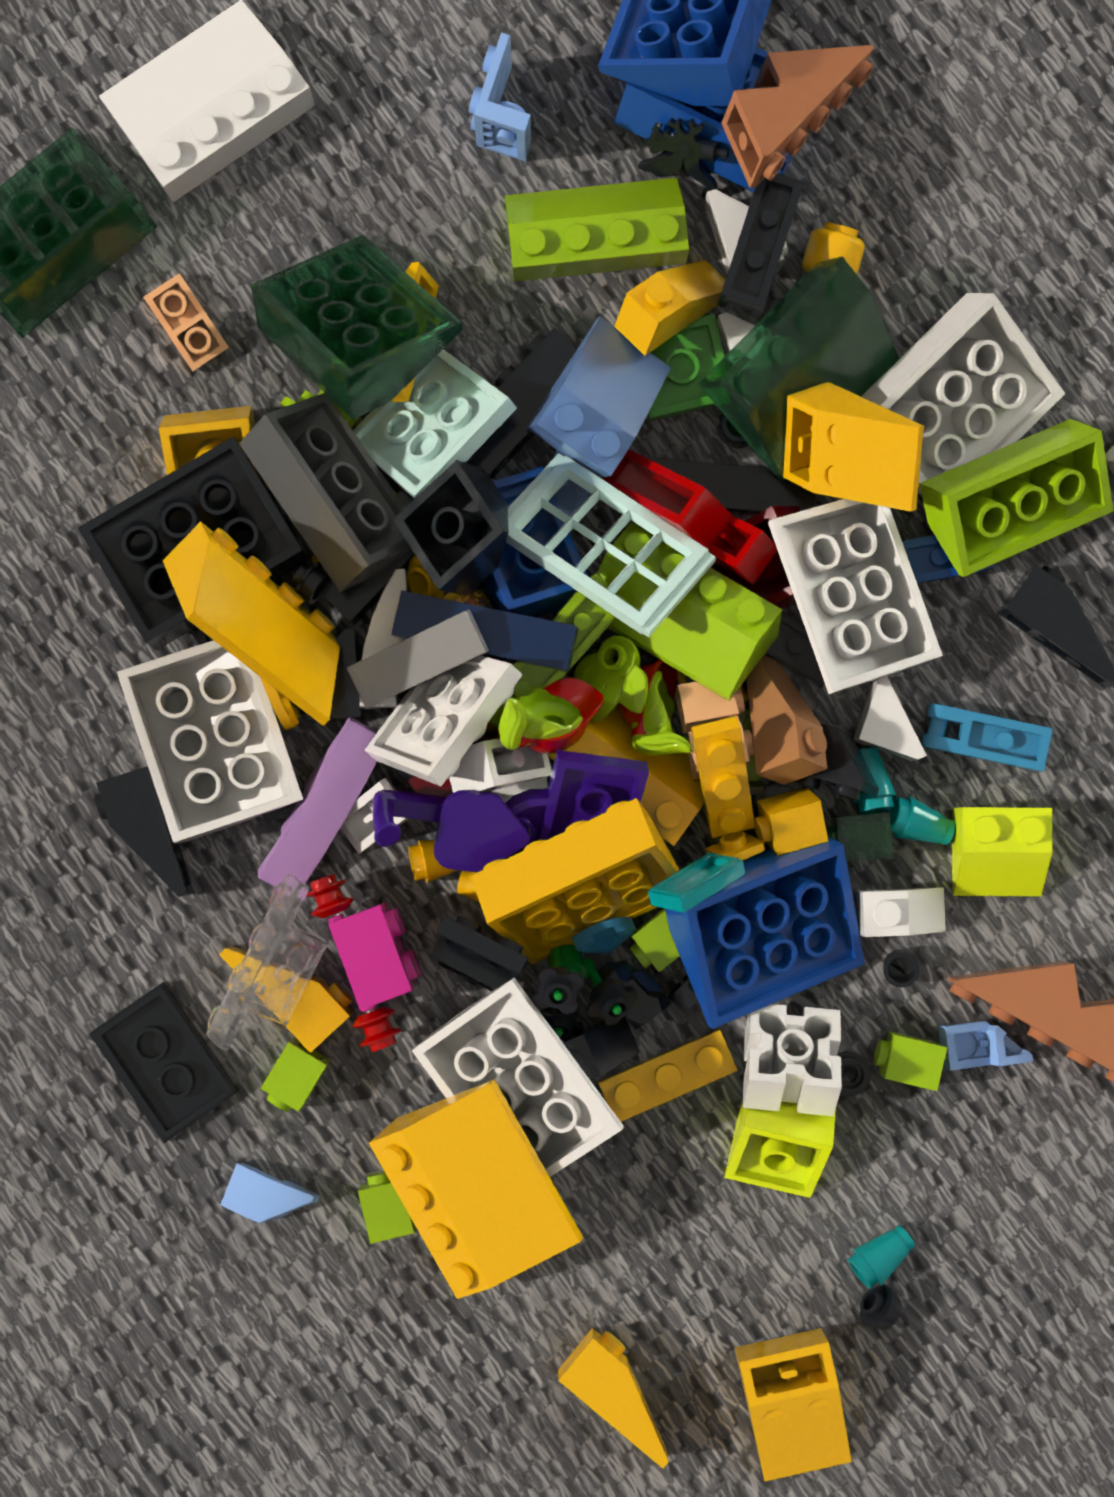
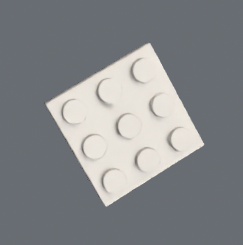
[364,655,522,786]

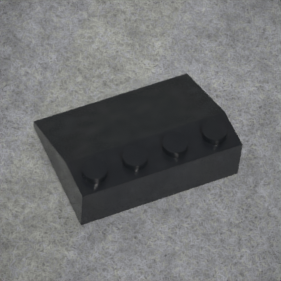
[78,436,309,651]

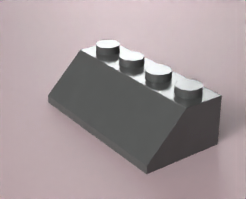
[239,392,412,592]

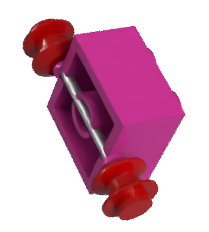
[304,874,422,1052]

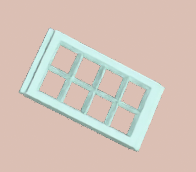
[506,453,716,637]

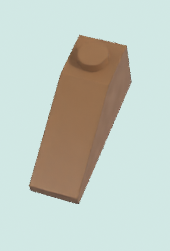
[747,654,827,785]

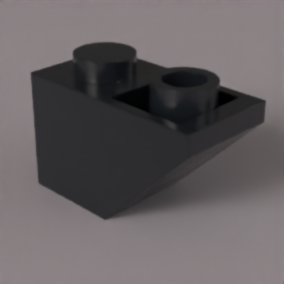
[793,723,879,801]

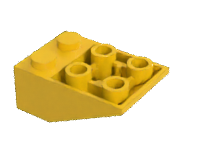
[783,382,924,512]
[734,1328,852,1482]

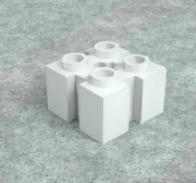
[743,1004,842,1116]

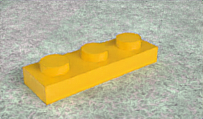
[691,716,755,838]
[598,1029,738,1122]

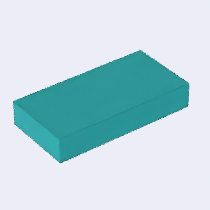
[648,853,746,913]

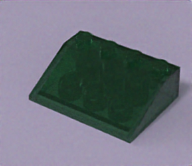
[0,127,157,338]
[251,235,463,420]
[698,256,900,482]

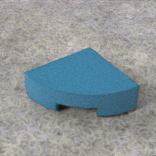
[572,917,636,954]

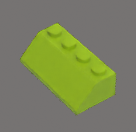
[505,177,689,282]
[920,419,1114,577]
[597,521,782,701]

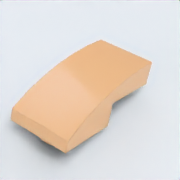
[143,273,229,371]

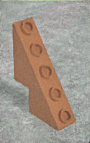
[721,45,874,188]
[948,961,1114,1083]

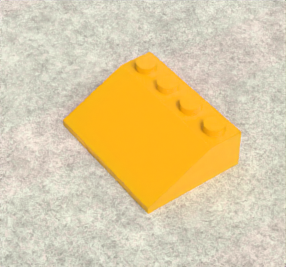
[163,521,340,726]
[471,798,680,965]
[369,1079,584,1299]

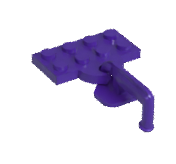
[373,750,649,872]

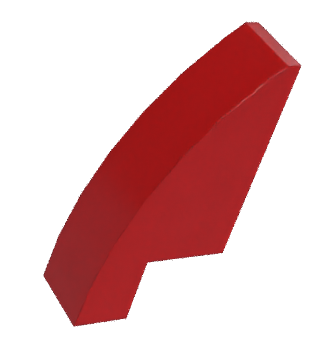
[601,449,778,584]

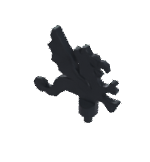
[638,118,729,198]

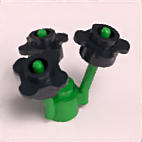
[533,944,638,1040]

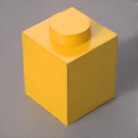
[754,787,828,856]

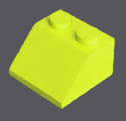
[952,807,1052,896]
[724,1100,836,1198]

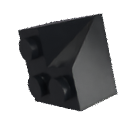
[393,460,509,596]

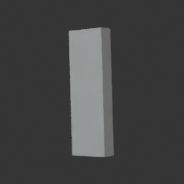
[347,609,489,709]

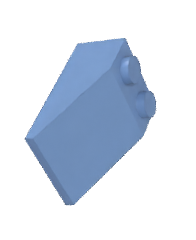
[526,316,671,478]

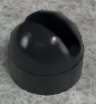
[883,949,920,987]

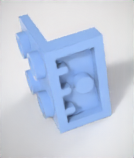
[469,32,531,162]

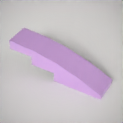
[258,717,378,897]

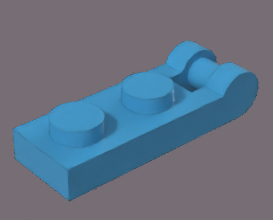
[921,704,1053,772]

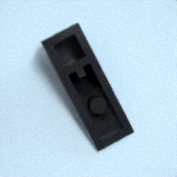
[997,565,1114,688]
[94,766,195,897]

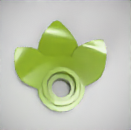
[573,635,648,722]

